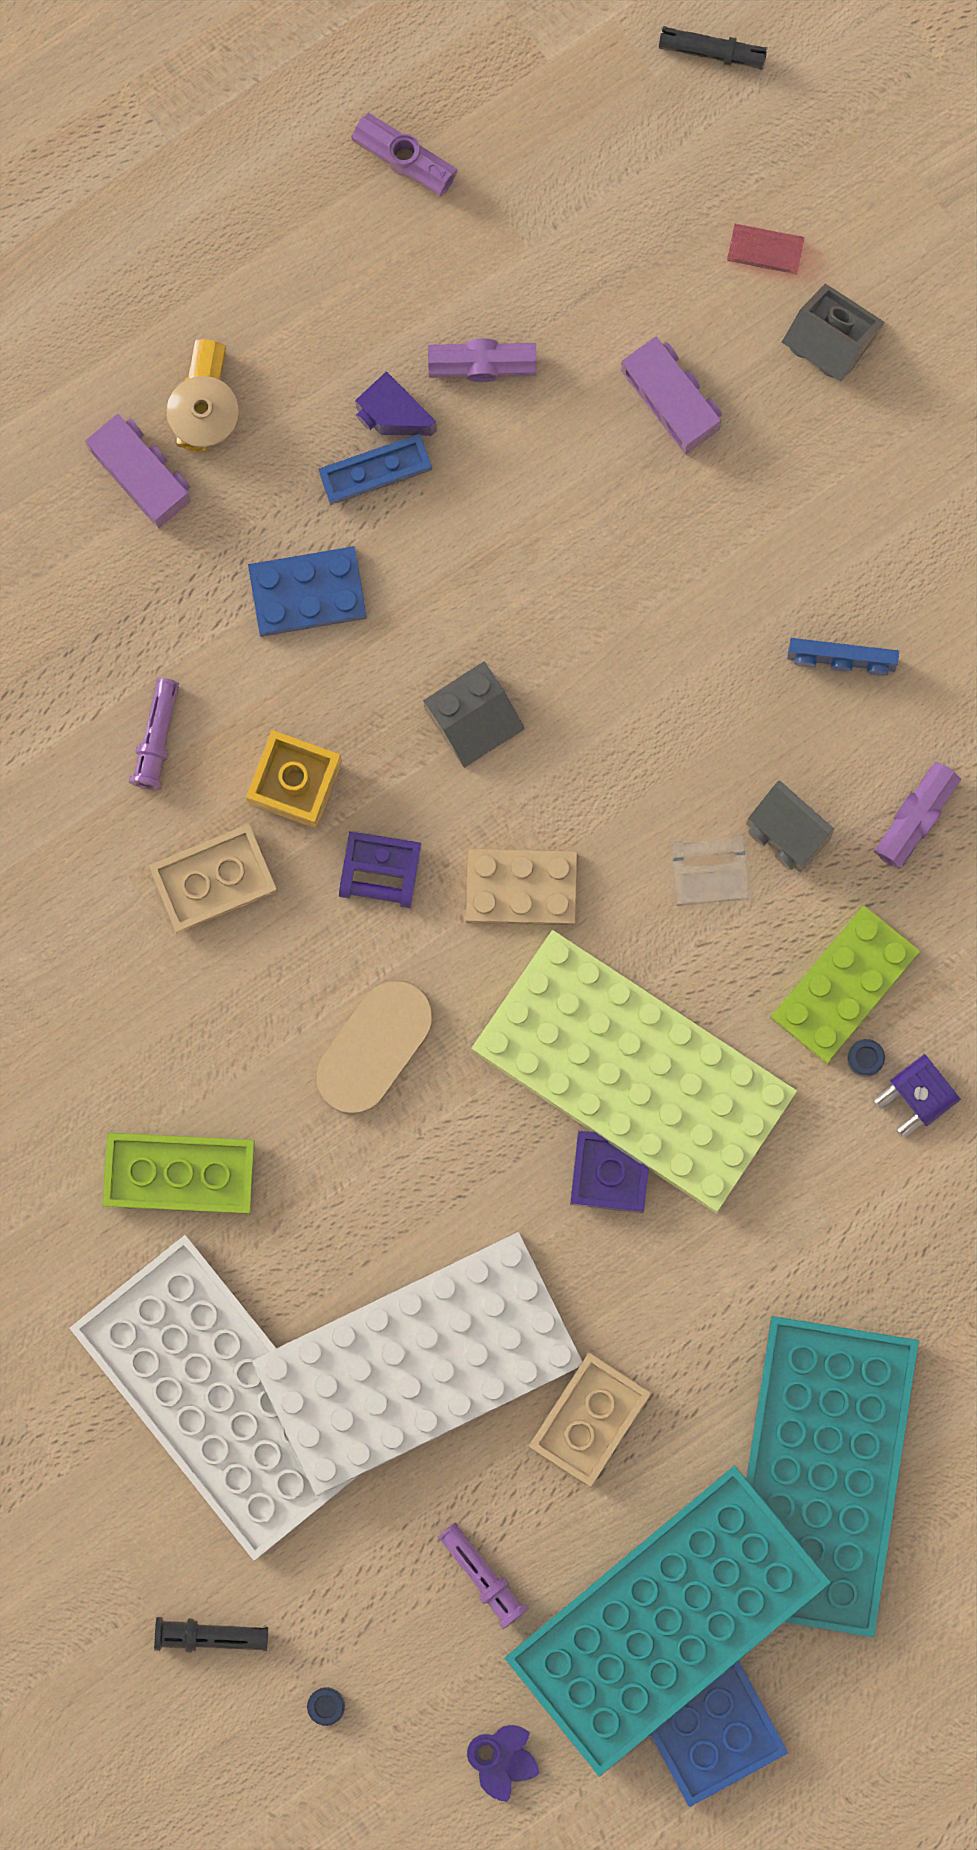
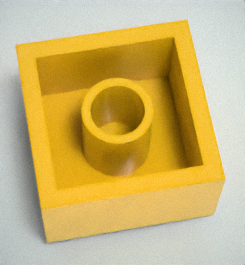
[246,730,342,829]

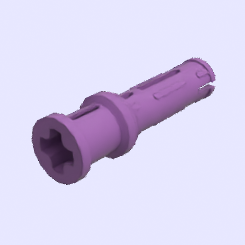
[129,678,180,790]
[438,1523,529,1629]

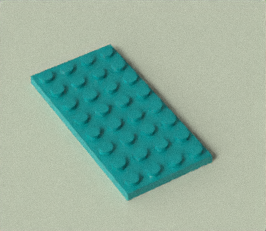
[746,1316,919,1637]
[504,1465,831,1777]

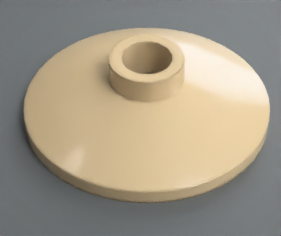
[167,376,239,447]

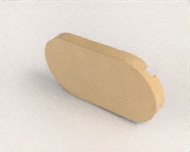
[316,980,432,1113]

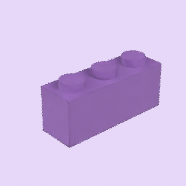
[621,336,722,455]
[85,414,191,529]

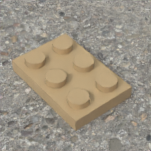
[148,824,278,934]
[466,848,577,925]
[528,1353,651,1487]

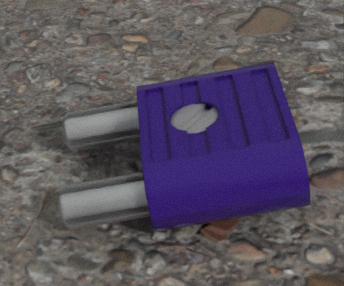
[874,1053,961,1138]

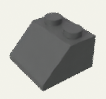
[781,283,885,381]
[423,661,525,768]
[746,780,834,873]

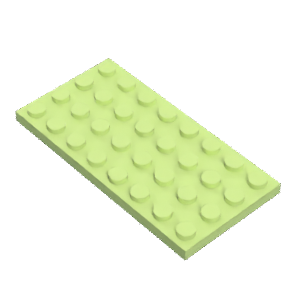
[471,930,797,1214]

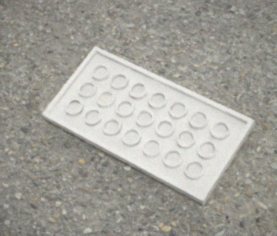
[251,1232,582,1496]
[69,1235,360,1561]

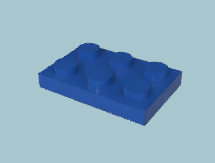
[248,546,367,637]

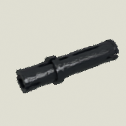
[659,26,768,70]

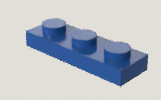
[318,434,432,505]
[787,638,899,676]

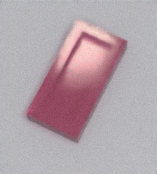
[727,224,805,275]

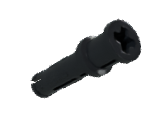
[154,1617,268,1653]

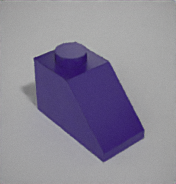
[355,371,437,436]

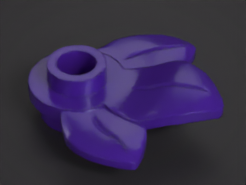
[467,1725,539,1802]

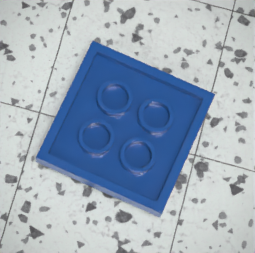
[651,1661,788,1807]

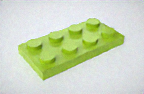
[770,905,920,1065]
[102,1132,255,1214]

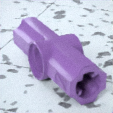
[351,112,457,197]
[428,339,536,382]
[874,762,961,869]

